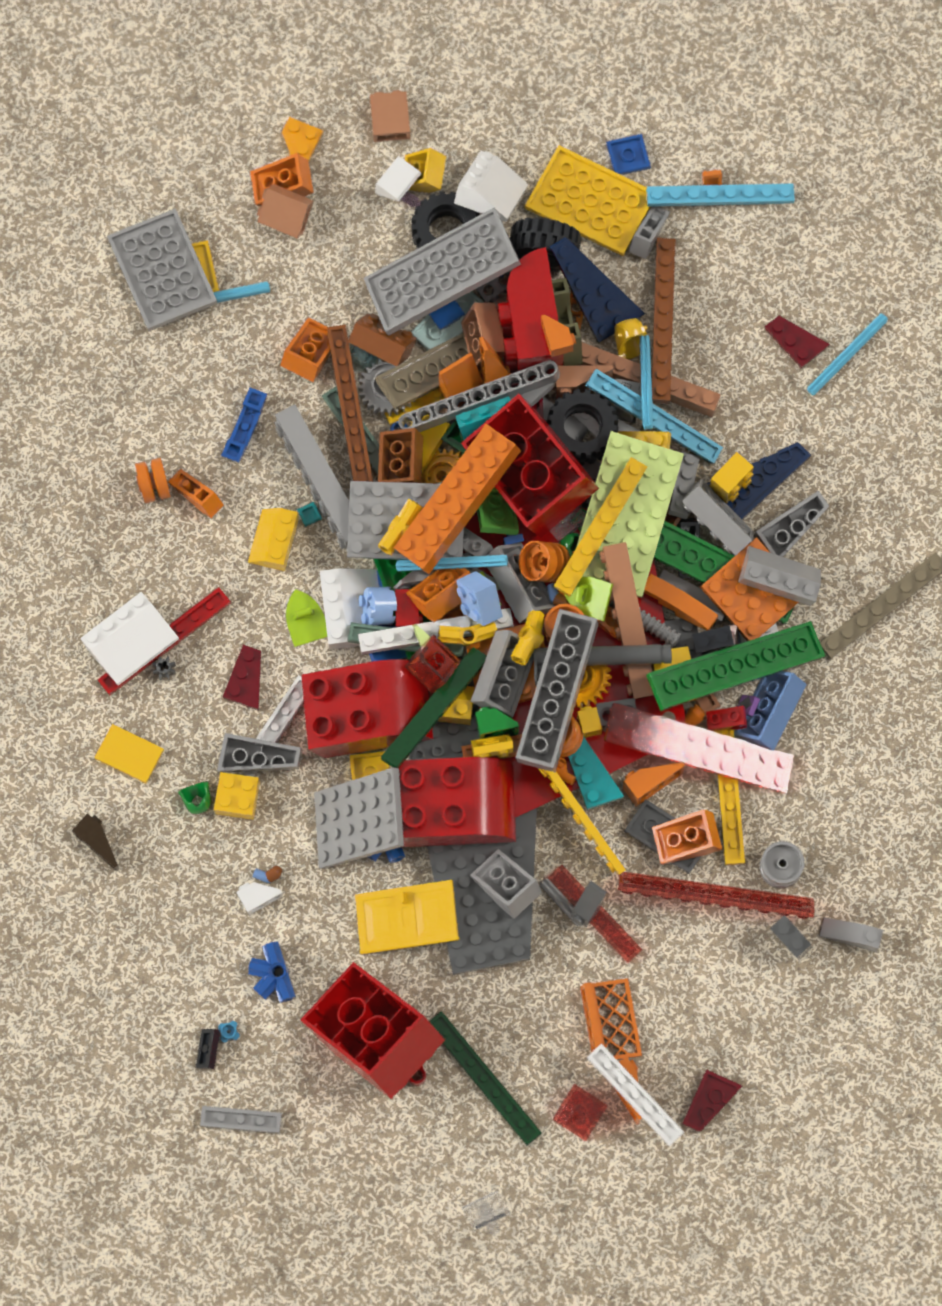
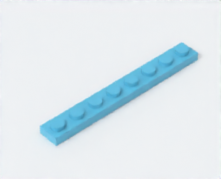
[646,184,795,207]
[585,369,723,464]

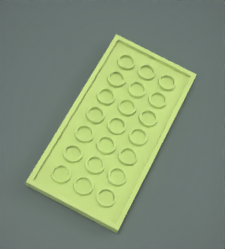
[575,431,684,598]

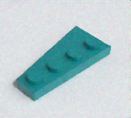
[568,736,624,810]

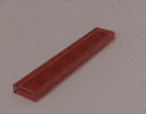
[548,865,642,963]

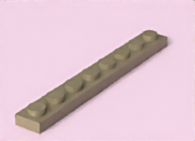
[820,553,942,659]

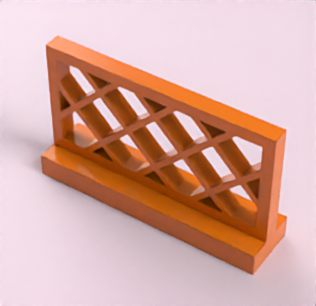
[580,978,642,1060]

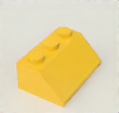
[248,508,299,571]

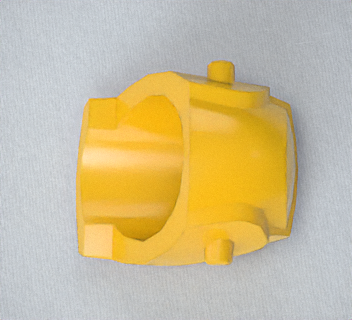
[614,318,647,360]

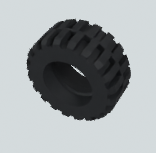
[411,191,480,249]
[510,217,582,271]
[546,389,619,465]

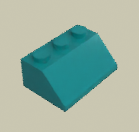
[455,396,511,440]

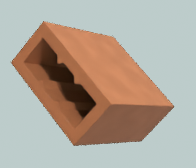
[370,90,411,142]
[257,184,314,239]

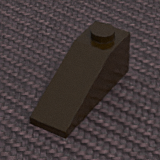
[72,813,119,871]

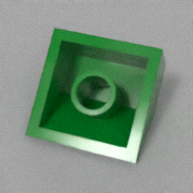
[475,707,519,739]

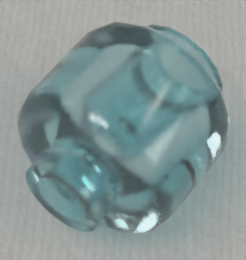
[350,345,377,369]

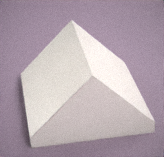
[375,156,421,201]

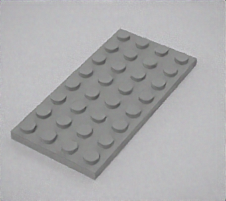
[364,207,521,336]

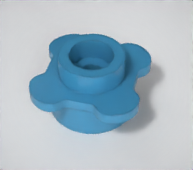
[218,1021,240,1043]

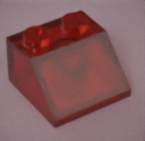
[404,634,461,693]
[552,1084,608,1142]

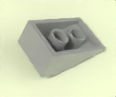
[470,849,543,919]

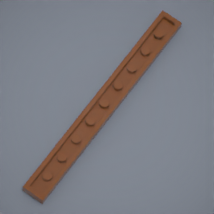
[652,237,675,404]
[327,325,373,482]

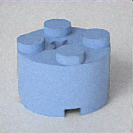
[359,587,397,625]

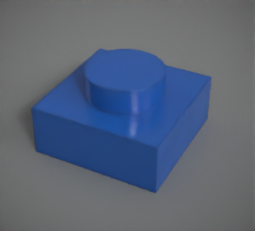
[503,534,524,545]

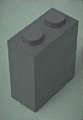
[770,915,813,960]

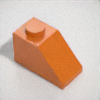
[541,315,576,357]

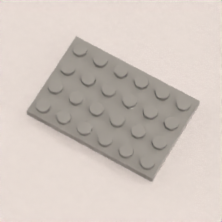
[107,208,218,332]
[347,481,464,560]
[314,768,404,869]

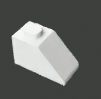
[237,882,283,915]

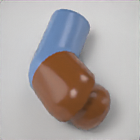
[547,583,568,606]
[253,866,282,883]

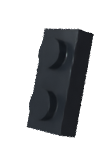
[195,1029,220,1070]

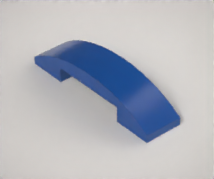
[221,387,267,463]

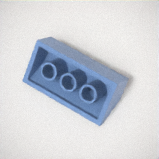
[734,671,807,751]

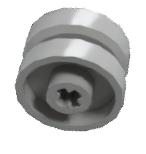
[760,841,804,889]

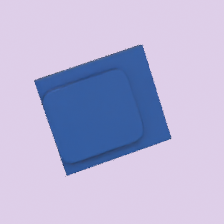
[429,300,465,330]

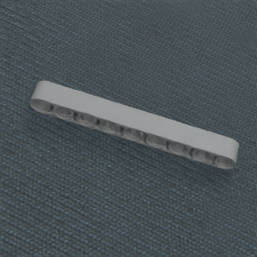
[398,360,560,432]

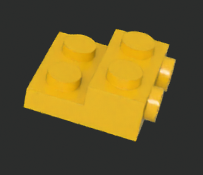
[471,734,513,758]

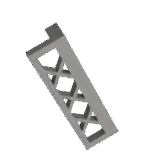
[659,569,725,621]

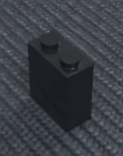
[692,625,741,653]

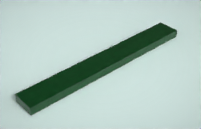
[381,647,487,768]
[429,1011,542,1146]

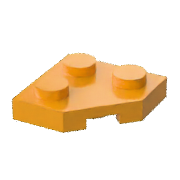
[282,117,323,162]

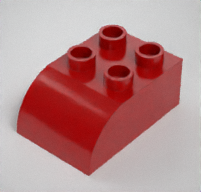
[498,247,564,381]
[461,394,599,538]
[301,660,434,758]
[399,757,516,848]
[300,962,445,1099]

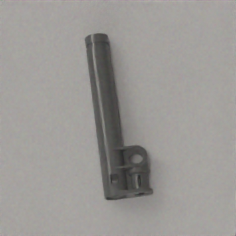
[534,644,672,686]

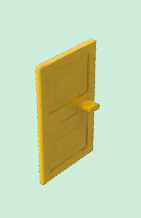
[355,880,459,955]

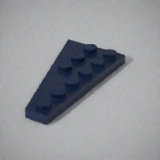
[549,237,645,343]
[706,442,811,520]

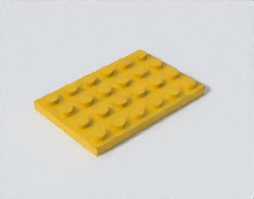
[525,145,651,256]

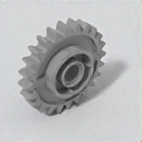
[358,359,416,417]

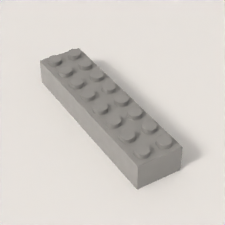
[274,404,349,551]
[516,609,599,772]

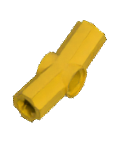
[378,499,423,556]
[511,610,545,666]
[438,621,497,646]

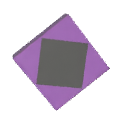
[738,695,760,717]

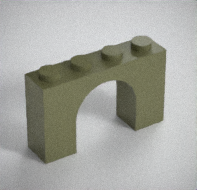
[552,278,583,366]

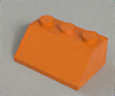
[406,568,470,622]

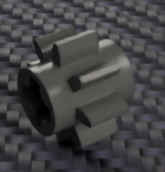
[153,656,176,680]

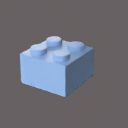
[456,571,503,626]

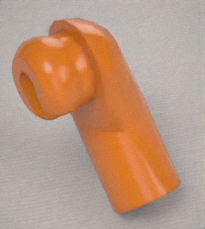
[556,758,576,785]

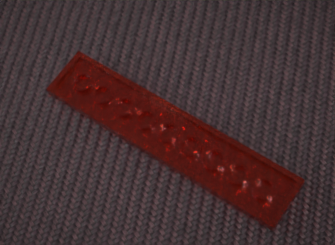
[604,703,794,794]
[618,872,815,919]

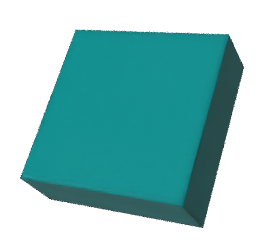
[297,502,322,527]

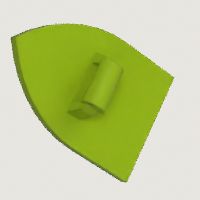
[564,576,613,621]
[286,589,328,647]

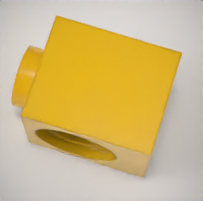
[577,706,602,738]

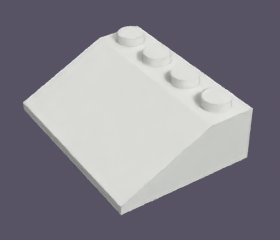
[454,151,528,222]
[320,569,379,650]
[80,592,179,686]

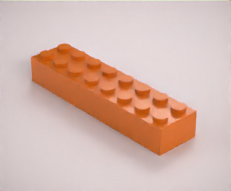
[394,424,521,574]

